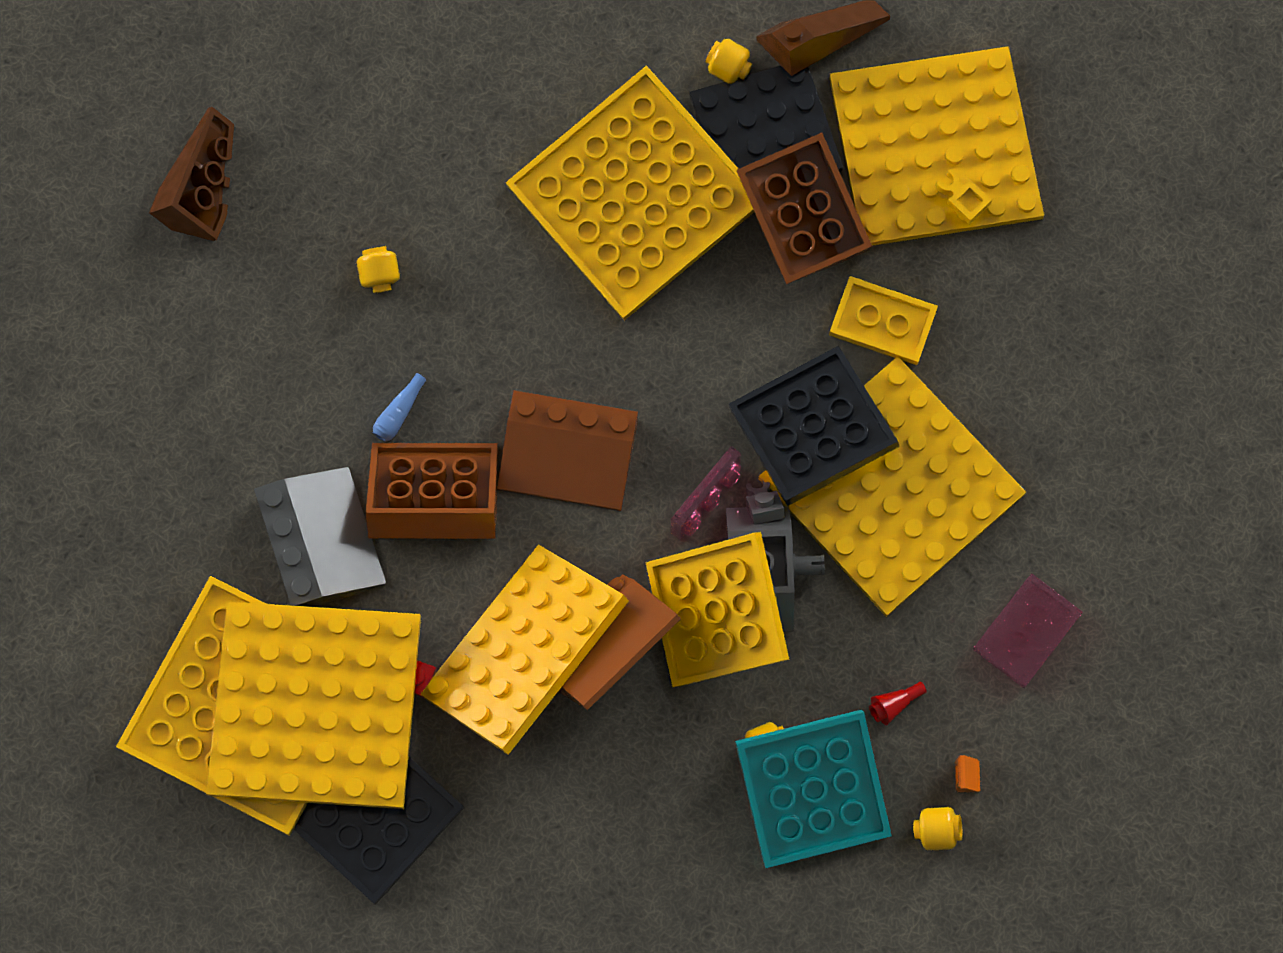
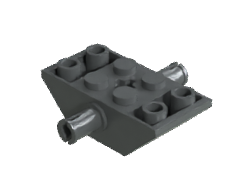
[726,506,825,632]

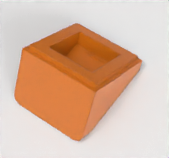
[955,755,980,792]

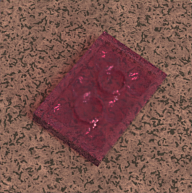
[670,446,742,540]
[973,573,1083,688]

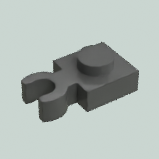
[746,481,785,525]

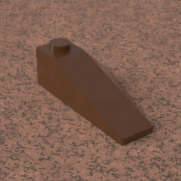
[756,0,890,76]
[149,107,234,241]

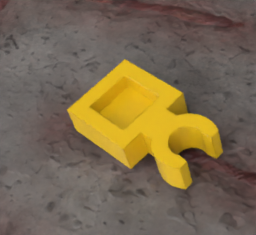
[935,169,992,225]

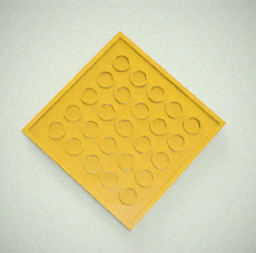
[829,46,1044,246]
[506,65,754,321]
[758,357,1026,617]
[116,576,307,836]
[206,601,421,809]

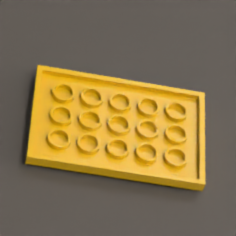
[421,544,629,755]

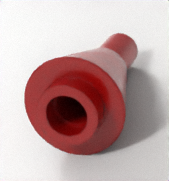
[869,681,927,725]

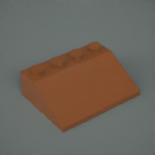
[736,133,872,285]
[497,390,638,511]
[366,443,498,539]
[558,574,681,710]

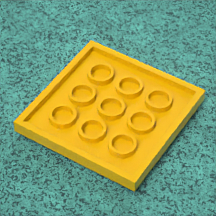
[646,532,789,687]

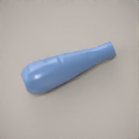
[373,373,426,442]

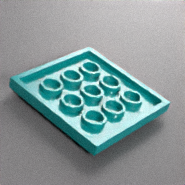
[735,709,892,868]

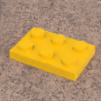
[829,276,938,365]

